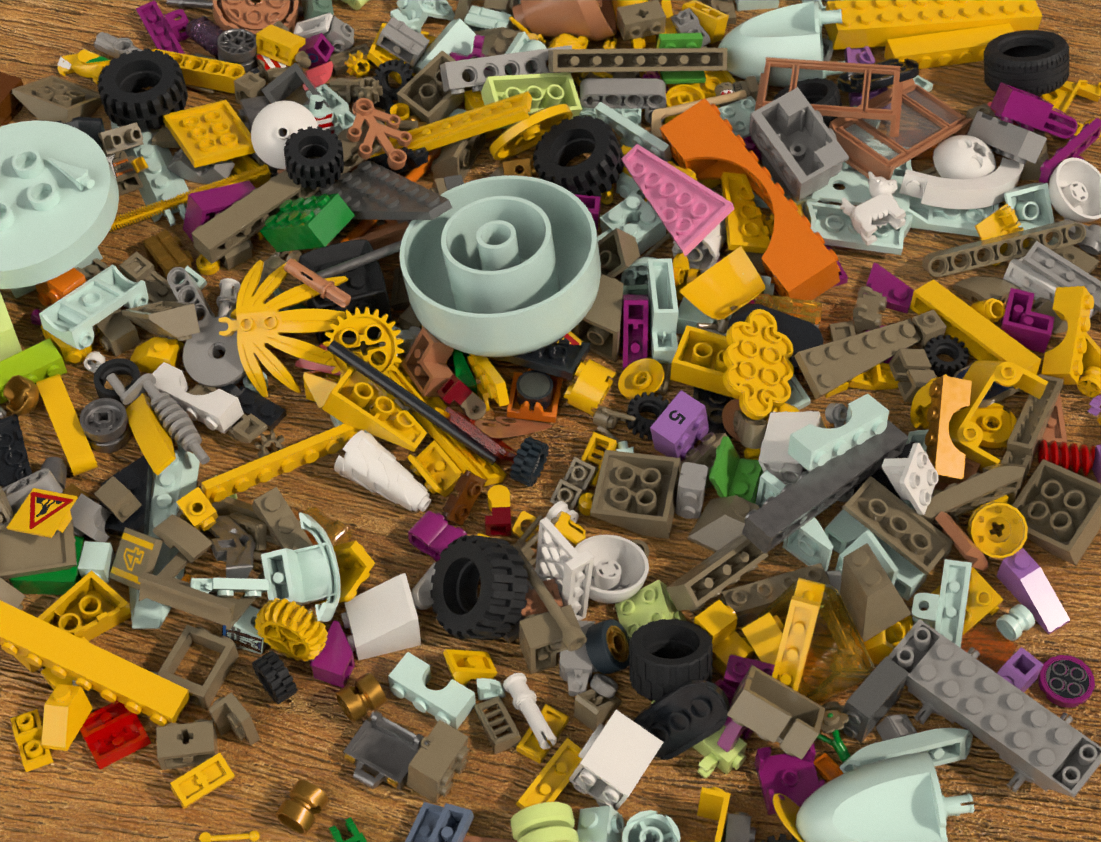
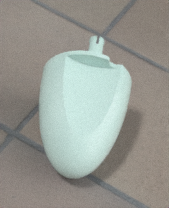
[718,1,845,88]
[796,751,974,842]

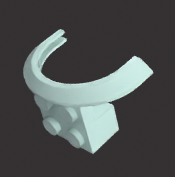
[261,512,341,622]

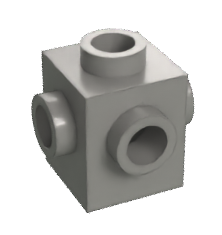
[323,16,354,54]

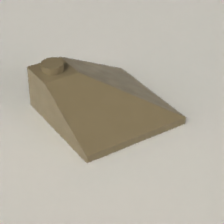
[12,75,102,123]

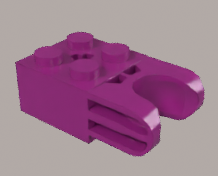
[990,82,1077,139]

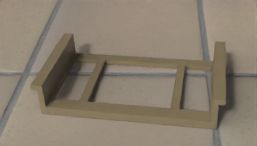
[138,497,301,630]

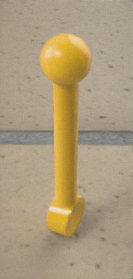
[199,830,260,842]

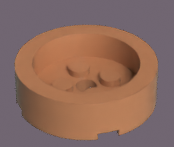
[212,0,299,36]

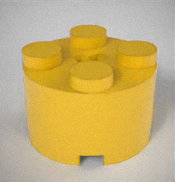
[564,359,616,417]

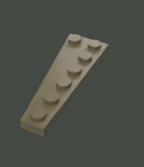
[794,319,921,399]

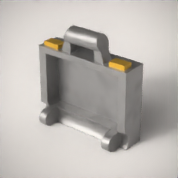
[343,711,428,790]

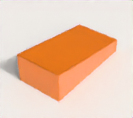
[813,753,844,782]

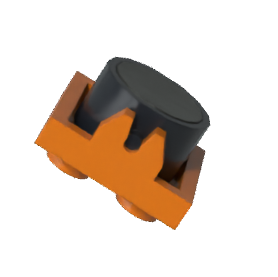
[507,368,563,423]

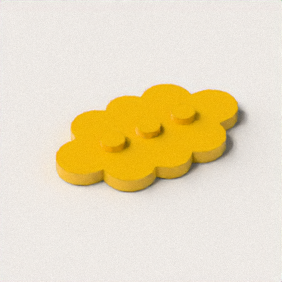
[723,309,794,420]

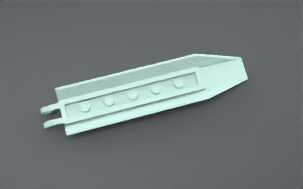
[110,120,189,226]
[129,437,200,629]

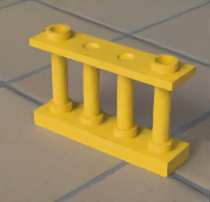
[772,578,825,692]

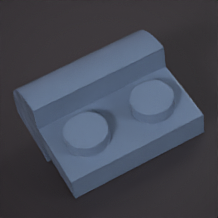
[405,802,474,842]

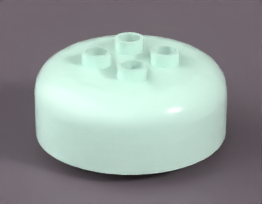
[399,176,601,357]

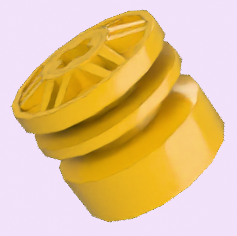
[967,501,1028,558]

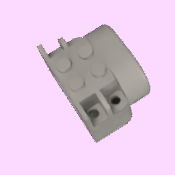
[749,87,849,201]

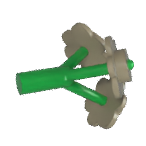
[817,702,851,763]

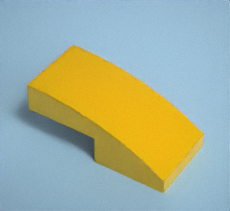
[848,363,899,390]

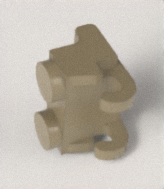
[853,286,887,334]

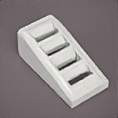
[294,13,333,38]

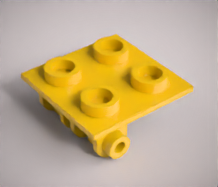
[975,203,1029,267]
[931,567,1004,635]

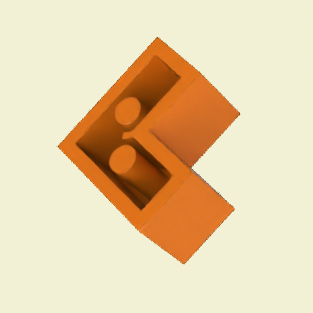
[35,268,86,306]

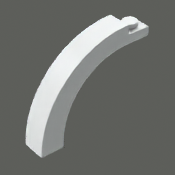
[899,158,1024,209]

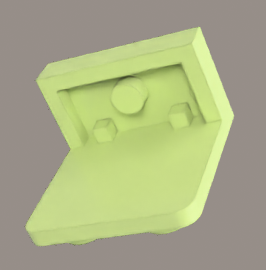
[615,580,686,638]

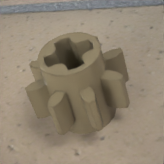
[355,77,383,104]
[254,430,286,458]

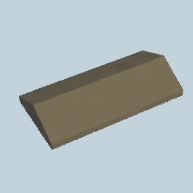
[843,476,954,576]

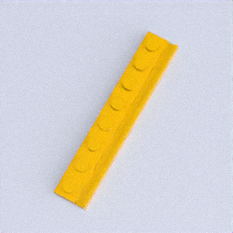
[366,91,532,160]
[365,351,506,486]

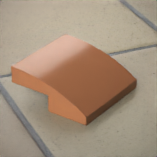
[935,511,989,571]

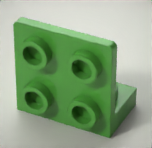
[656,33,706,84]
[709,436,764,504]

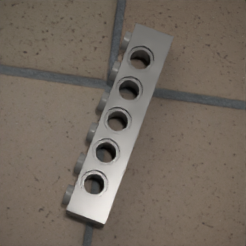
[440,45,573,95]

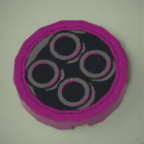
[1038,655,1095,708]

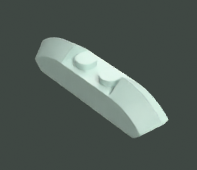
[839,728,973,773]

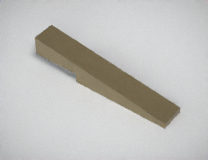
[1000,374,1064,505]

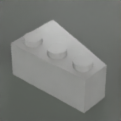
[967,111,1047,164]

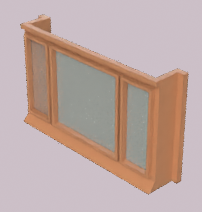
[829,78,973,180]

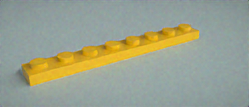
[201,424,374,504]

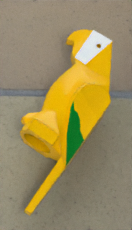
[57,49,111,85]

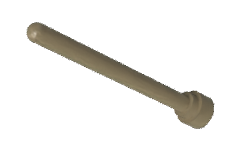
[513,545,587,651]

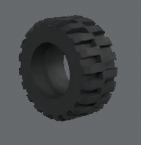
[98,49,188,132]
[533,116,624,197]
[430,535,529,640]

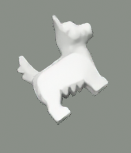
[840,171,906,246]

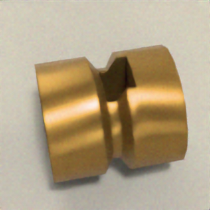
[335,672,387,723]
[275,780,329,835]

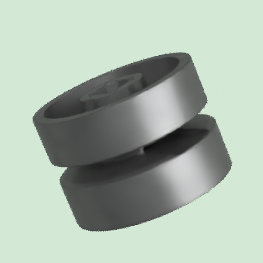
[217,29,257,74]
[80,398,132,453]

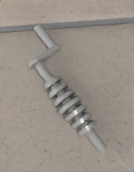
[106,373,210,464]

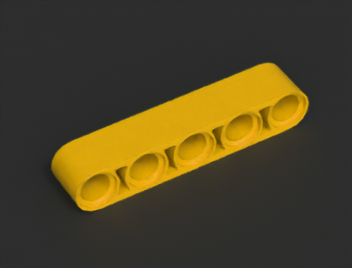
[151,49,245,93]
[36,374,98,476]

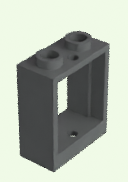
[262,63,330,108]
[842,656,909,743]

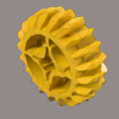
[254,598,328,661]

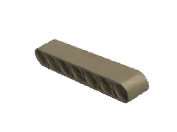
[922,220,1086,277]

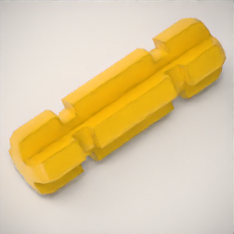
[603,36,618,49]

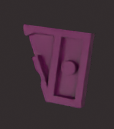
[866,263,914,314]

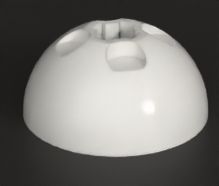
[933,135,996,179]
[1048,158,1101,223]
[575,535,649,604]

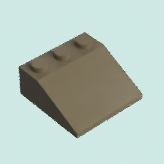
[590,450,681,539]

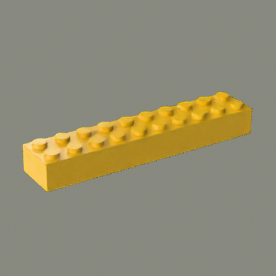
[824,0,1042,50]

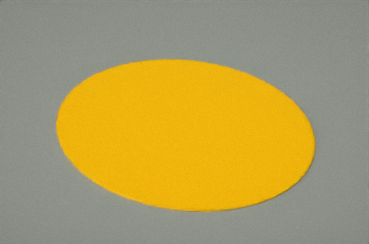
[773,793,805,842]

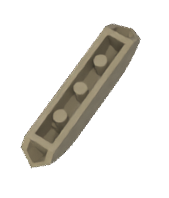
[913,463,1026,527]

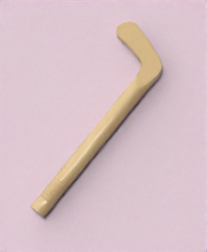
[651,90,747,140]

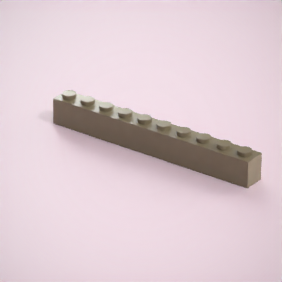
[192,119,390,264]

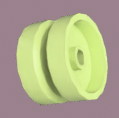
[510,802,579,842]

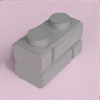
[376,17,429,67]
[675,462,708,519]

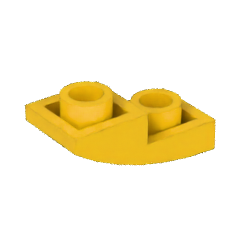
[10,709,54,772]

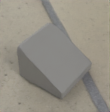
[876,714,917,741]

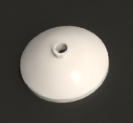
[251,101,319,170]

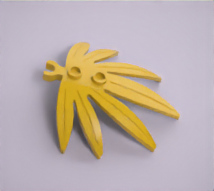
[219,259,353,398]

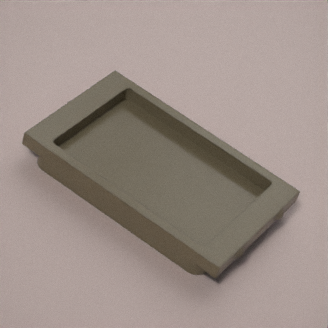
[0,515,77,579]

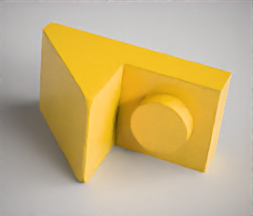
[443,649,498,686]

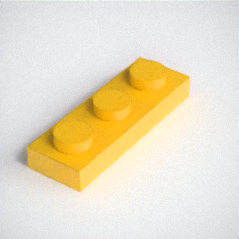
[516,738,582,809]

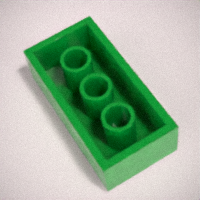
[260,193,355,252]

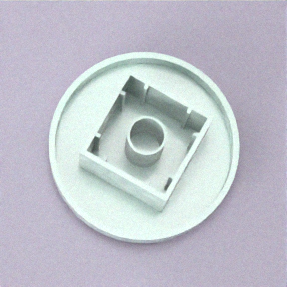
[0,121,119,298]

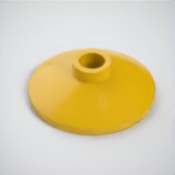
[672,253,690,300]
[618,358,664,400]

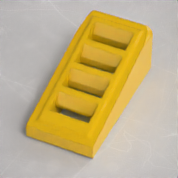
[581,432,618,486]

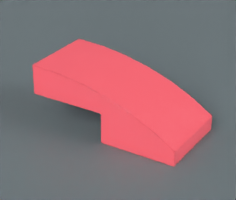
[303,61,333,91]

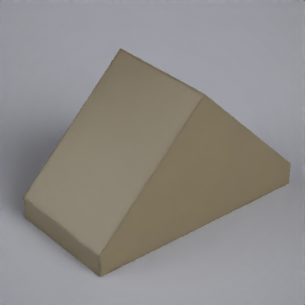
[574,689,622,731]

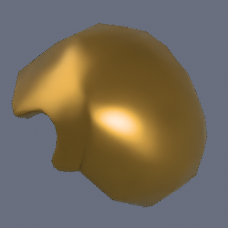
[3,375,39,416]

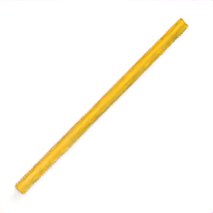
[108,164,271,233]

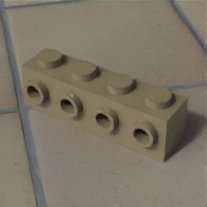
[666,535,768,612]

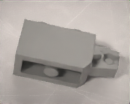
[559,620,598,696]

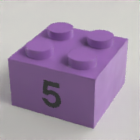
[650,390,709,461]

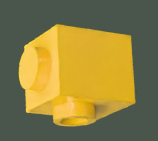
[176,487,219,531]

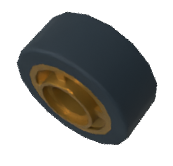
[585,619,630,674]

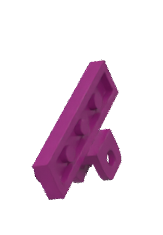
[136,0,193,54]
[1039,118,1101,184]

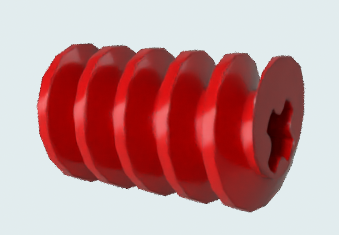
[1038,439,1095,477]

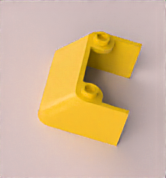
[949,360,1048,471]

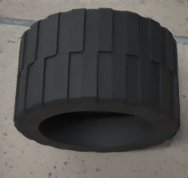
[629,619,713,701]

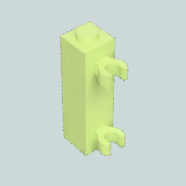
[651,700,747,779]

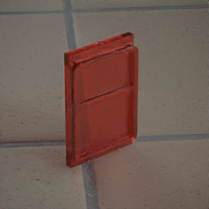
[445,406,517,463]

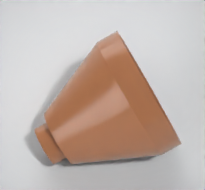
[512,0,618,41]

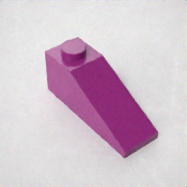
[623,295,648,370]

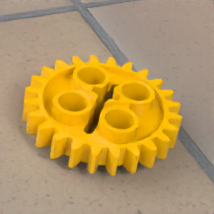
[323,306,404,380]

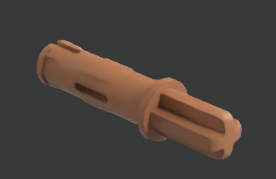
[284,258,351,308]

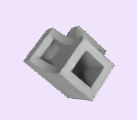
[70,493,111,542]

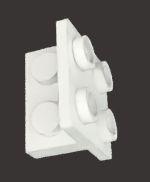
[882,443,938,515]

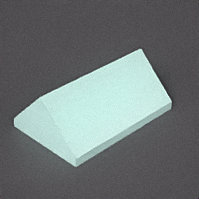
[410,19,476,74]

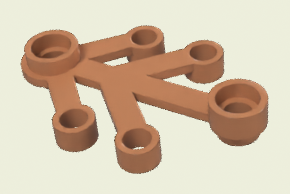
[347,98,412,170]

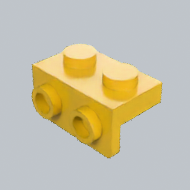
[407,440,463,497]

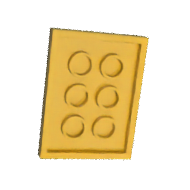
[163,100,256,168]

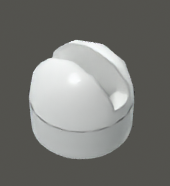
[84,351,106,373]

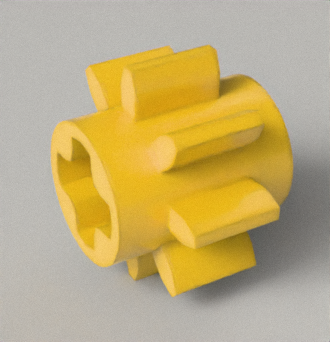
[344,50,373,79]

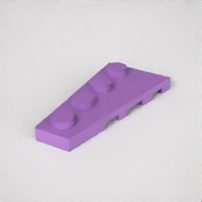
[844,46,891,110]

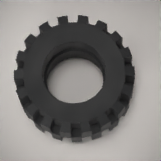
[284,126,344,189]

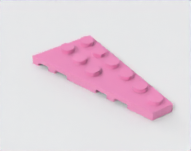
[621,144,734,257]

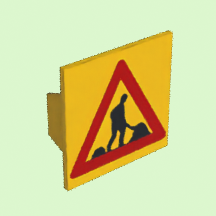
[6,488,78,538]

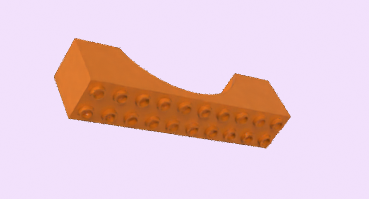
[660,98,841,309]

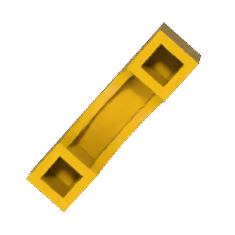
[1041,286,1094,385]

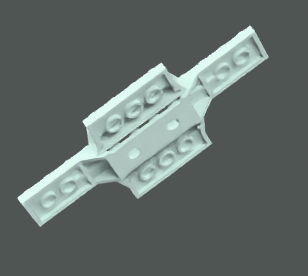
[722,142,999,255]

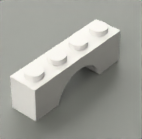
[148,362,244,434]

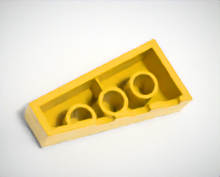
[13,570,131,673]

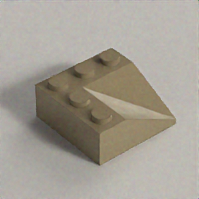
[1012,459,1101,566]

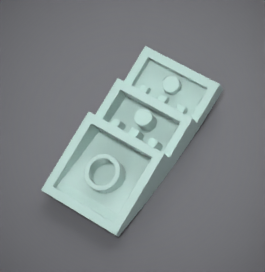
[755,470,833,571]

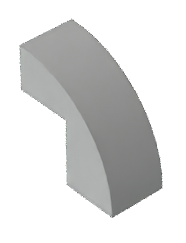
[167,149,235,184]

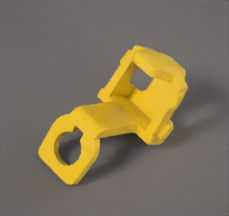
[512,511,586,557]

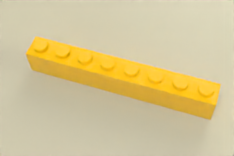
[0,600,189,726]

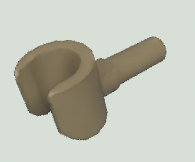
[697,318,729,333]

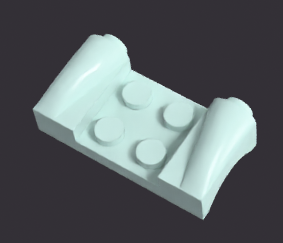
[39,265,148,350]

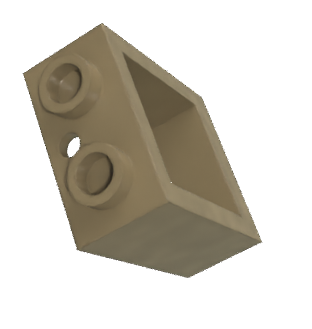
[157,625,239,710]

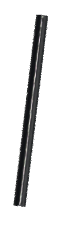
[327,340,500,465]

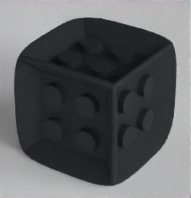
[299,239,392,344]

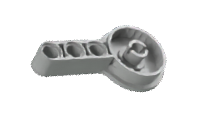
[167,267,247,388]

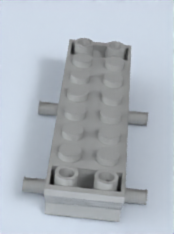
[888,619,1101,798]

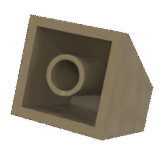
[574,274,624,362]
[839,543,911,642]

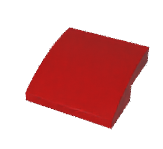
[80,701,151,770]

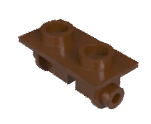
[442,470,487,526]

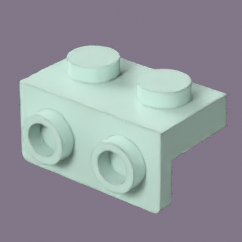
[577,805,625,842]

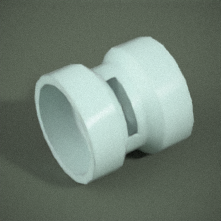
[996,604,1035,641]

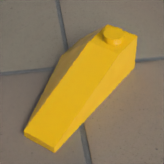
[322,366,427,452]

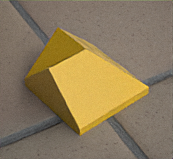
[303,371,340,408]

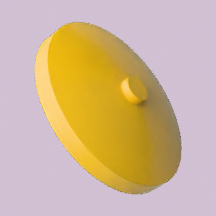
[489,104,573,160]

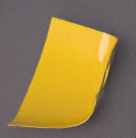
[679,246,766,320]

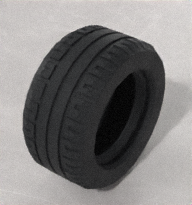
[984,30,1069,96]

